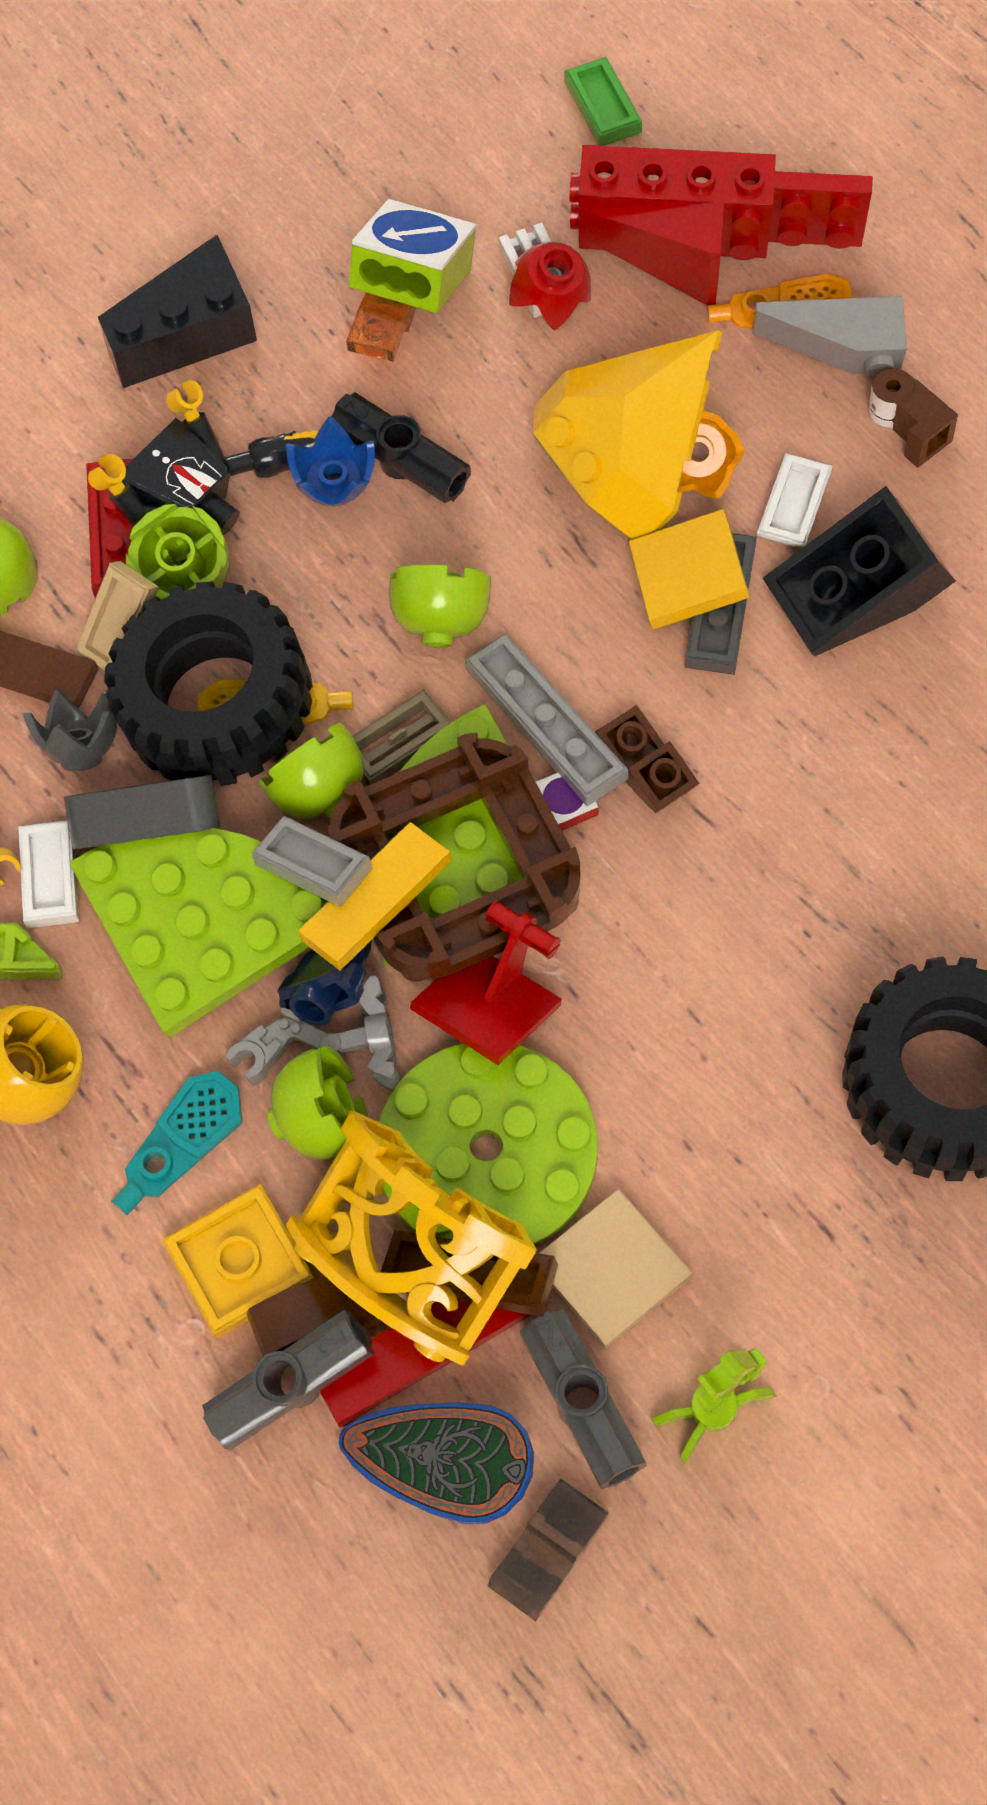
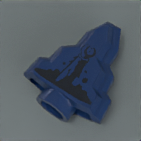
[277,940,372,1026]

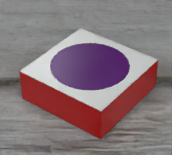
[536,773,599,830]

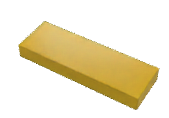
[298,822,452,971]

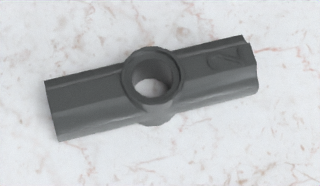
[520,1308,646,1490]
[202,1310,375,1450]

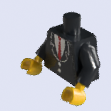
[88,380,240,535]

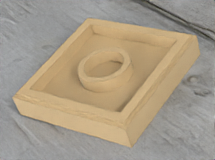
[540,1189,693,1350]

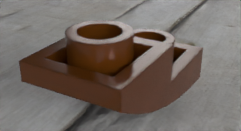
[595,705,700,813]
[247,1276,378,1357]

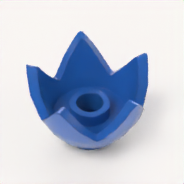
[286,416,375,507]

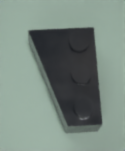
[98,234,257,388]

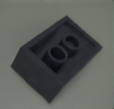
[763,486,956,656]

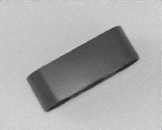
[64,775,220,849]

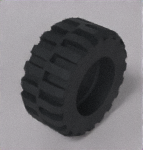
[104,581,313,786]
[842,957,987,1181]

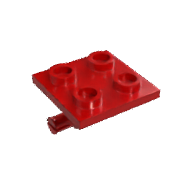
[410,900,562,1065]

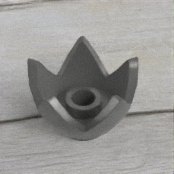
[22,690,117,771]

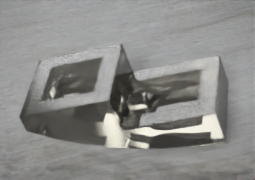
[487,1478,609,1622]

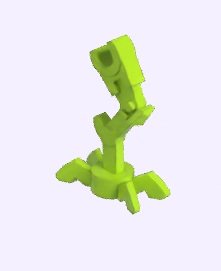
[651,1347,777,1464]

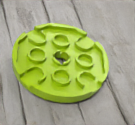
[379,1043,598,1246]

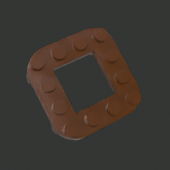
[328,732,580,982]

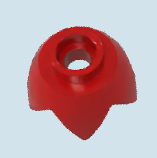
[509,241,591,330]

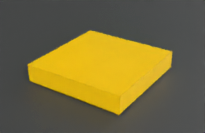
[629,509,750,630]
[161,1184,314,1340]

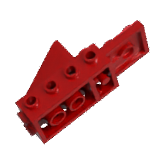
[569,145,873,305]

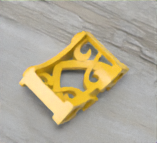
[286,1110,537,1365]

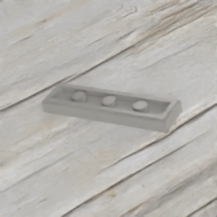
[465,633,629,806]

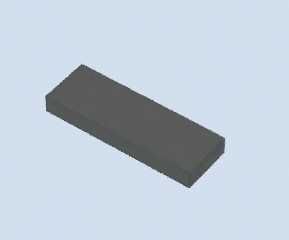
[685,533,757,675]

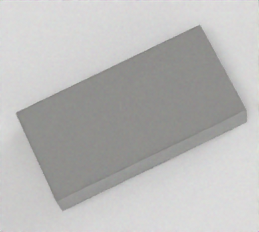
[252,816,373,907]

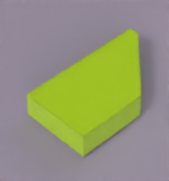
[0,923,62,979]

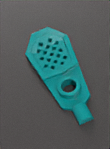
[111,1071,242,1215]

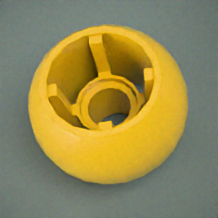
[0,1004,84,1125]

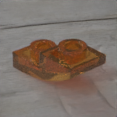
[346,293,417,362]

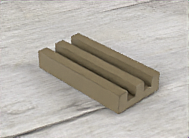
[352,690,451,785]

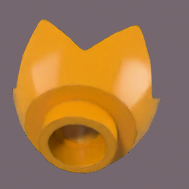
[677,411,744,499]

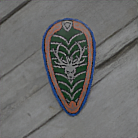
[339,1402,534,1524]

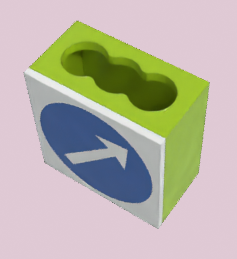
[349,199,476,313]

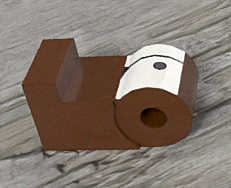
[868,368,958,468]

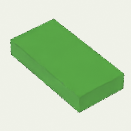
[564,57,642,146]

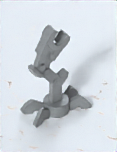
[225,975,401,1091]

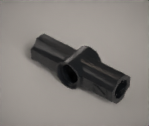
[331,392,471,503]

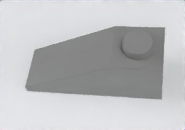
[752,296,907,377]

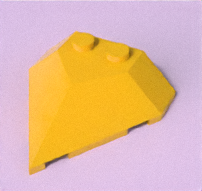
[533,330,723,540]

